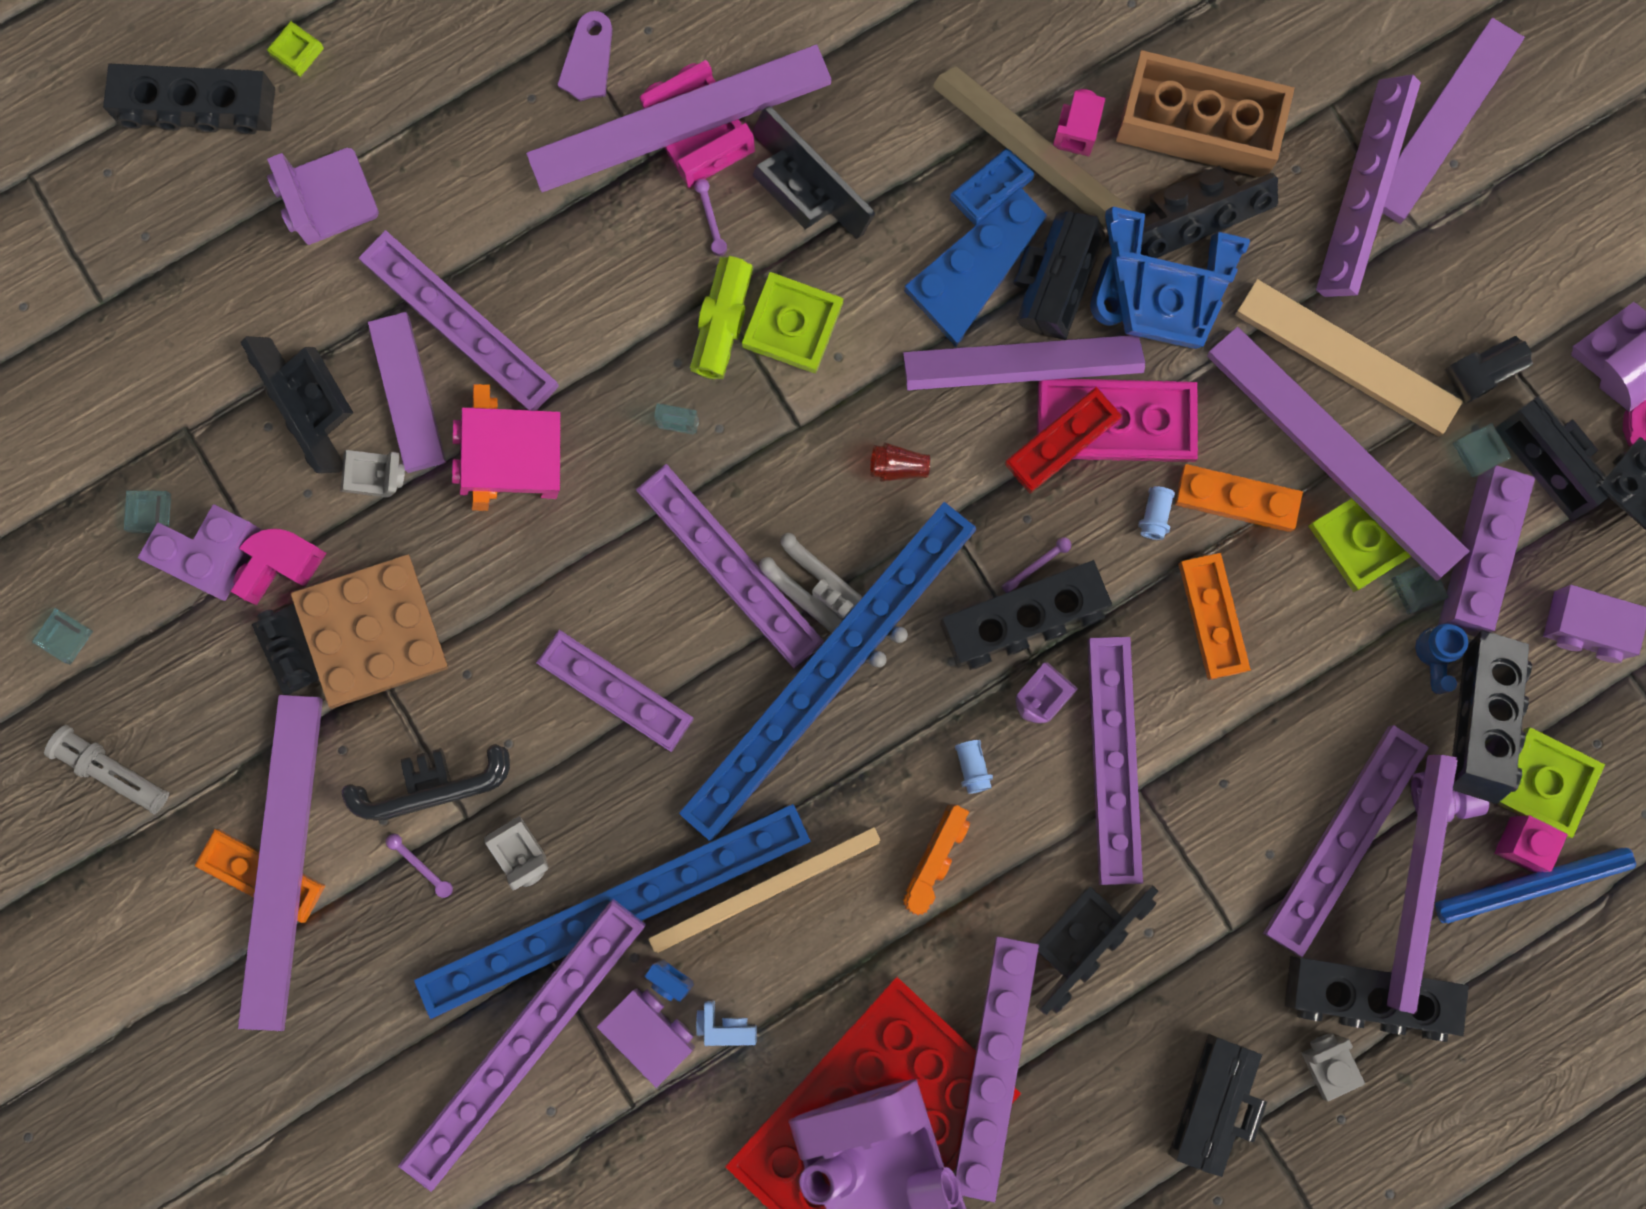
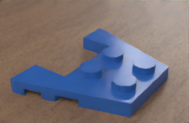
[1105,206,1250,349]

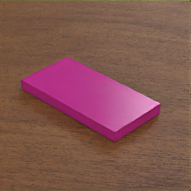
[1037,379,1198,462]

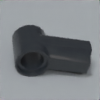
[1445,336,1533,404]

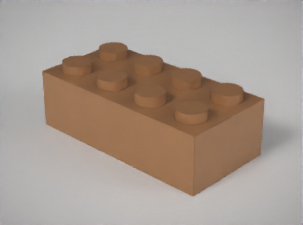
[1115,50,1295,177]

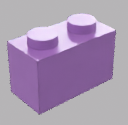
[1543,585,1646,663]
[597,988,695,1088]

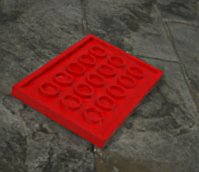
[725,976,1021,1209]

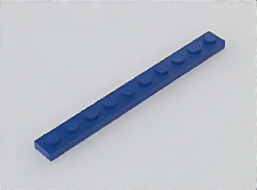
[679,502,976,841]
[414,804,811,1019]

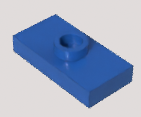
[950,148,1034,226]
[645,960,694,1002]

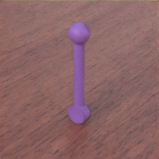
[694,178,727,256]
[1001,537,1071,593]
[386,834,453,898]

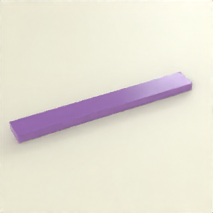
[526,44,831,193]
[1207,327,1470,581]
[238,695,323,1031]
[398,899,645,1192]

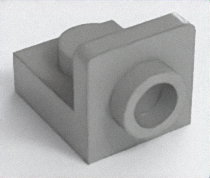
[1301,1033,1365,1102]

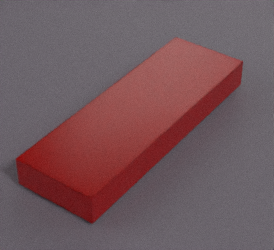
[1004,386,1122,494]

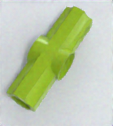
[690,256,753,380]

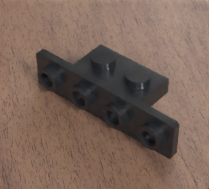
[752,106,875,239]
[1140,165,1278,258]
[240,336,354,474]
[1035,885,1159,1015]

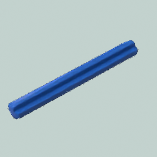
[1435,848,1636,923]

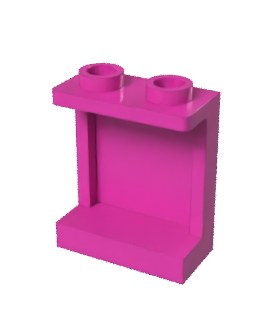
[639,60,755,188]
[452,408,560,499]

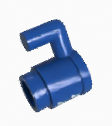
[1415,624,1468,695]

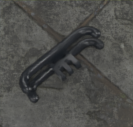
[342,744,510,821]

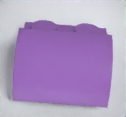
[1571,302,1646,412]

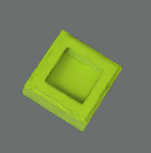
[267,21,324,77]

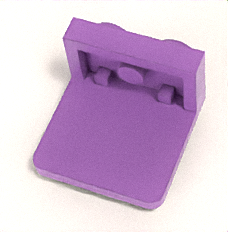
[267,148,379,245]

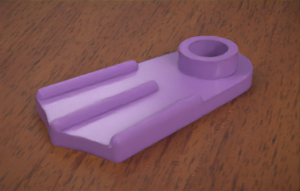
[558,11,612,102]

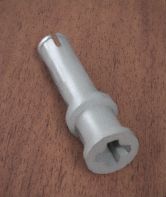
[44,725,169,815]

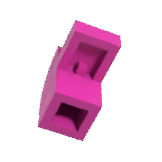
[230,529,327,605]

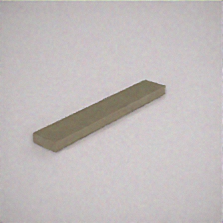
[933,66,1133,230]

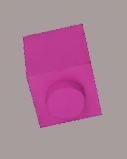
[1494,815,1568,872]

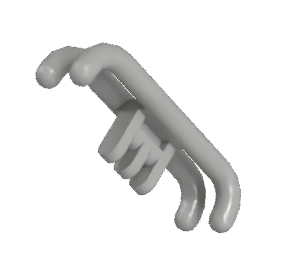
[759,533,908,668]

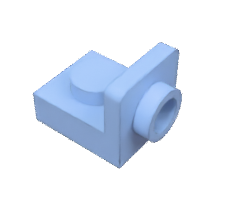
[696,1001,757,1046]

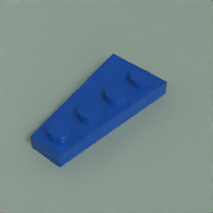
[904,188,1047,347]

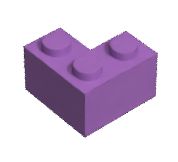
[138,504,263,601]

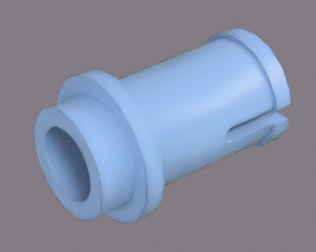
[1138,486,1175,540]
[955,740,993,794]

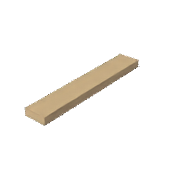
[1235,279,1463,437]
[649,827,881,953]

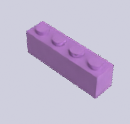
[1438,465,1535,637]

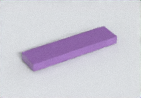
[368,312,446,473]
[537,630,694,752]

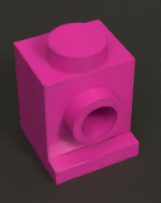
[1053,89,1105,157]

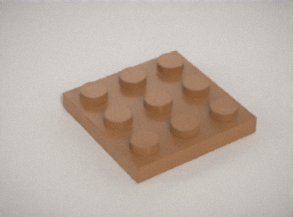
[291,554,449,709]

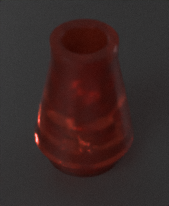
[870,442,930,482]

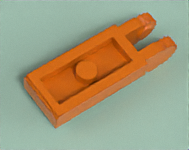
[902,804,970,916]

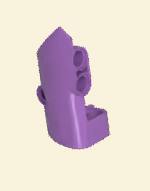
[789,1079,966,1209]

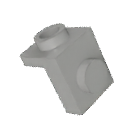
[340,450,405,497]
[484,816,548,890]

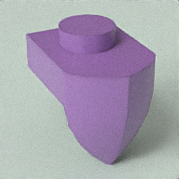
[1016,662,1078,724]

